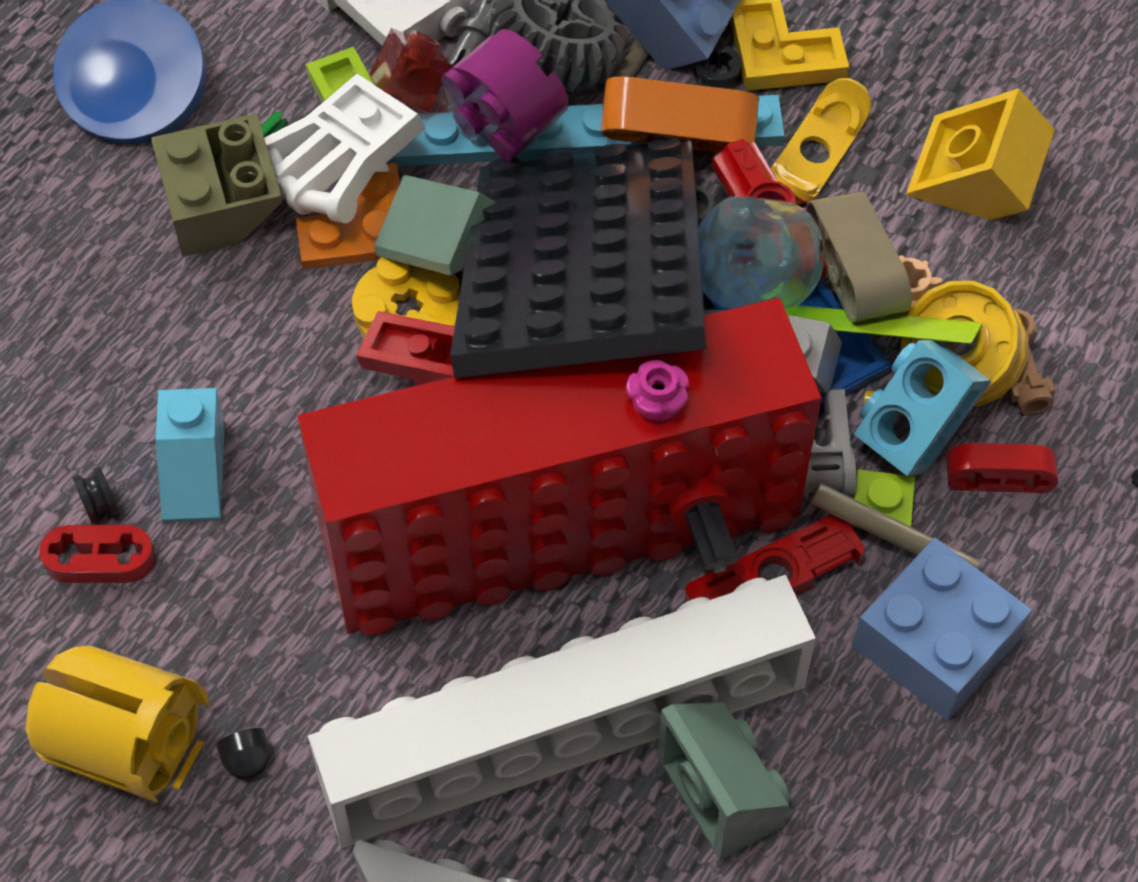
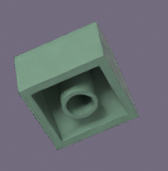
[657,702,791,861]

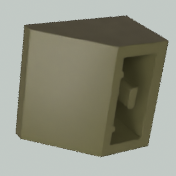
[151,113,282,257]

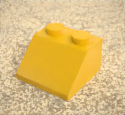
[906,88,1055,220]

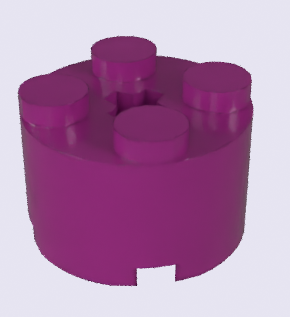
[441,29,568,161]

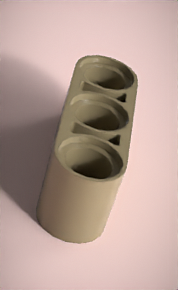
[806,191,912,323]

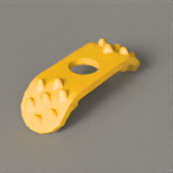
[770,78,872,205]

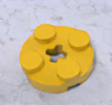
[352,257,460,339]

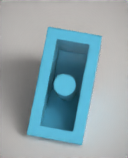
[155,388,225,522]

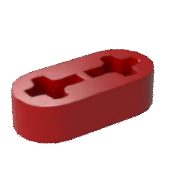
[946,443,1058,493]
[39,525,155,583]

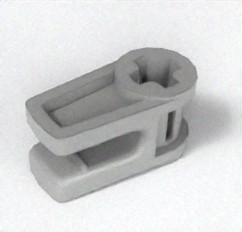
[802,389,856,500]

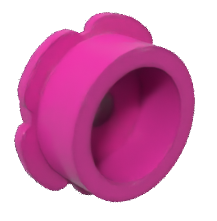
[626,360,689,421]

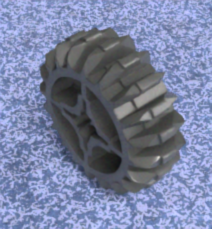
[487,0,628,92]

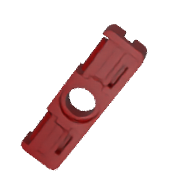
[684,514,865,603]

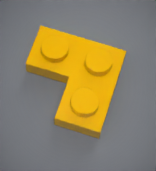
[730,0,849,91]

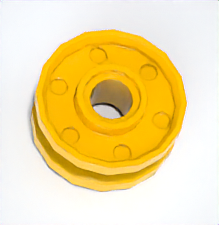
[901,280,1029,406]

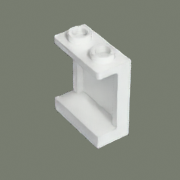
[317,0,471,71]

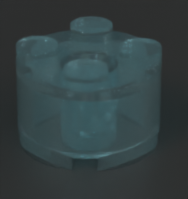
[699,196,824,309]

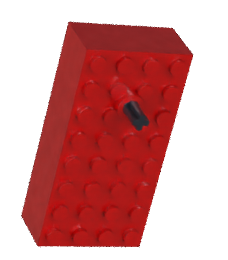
[297,297,821,636]

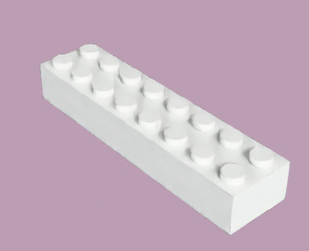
[308,575,816,848]

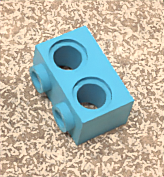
[854,340,991,476]

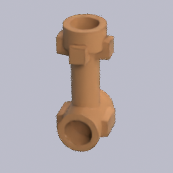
[1008,309,1055,415]

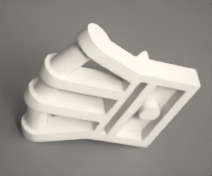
[264,74,426,223]

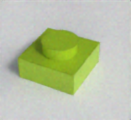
[306,47,374,103]
[851,469,915,529]

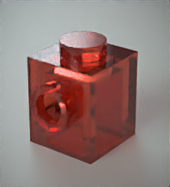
[369,27,451,112]

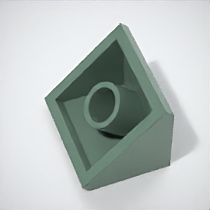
[374,175,496,275]

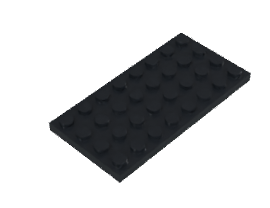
[450,137,707,378]

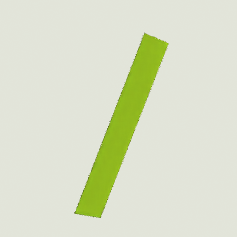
[783,304,983,344]

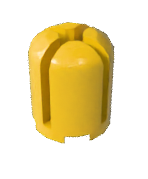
[25,645,209,802]

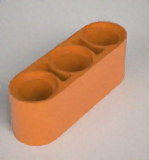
[600,76,760,153]

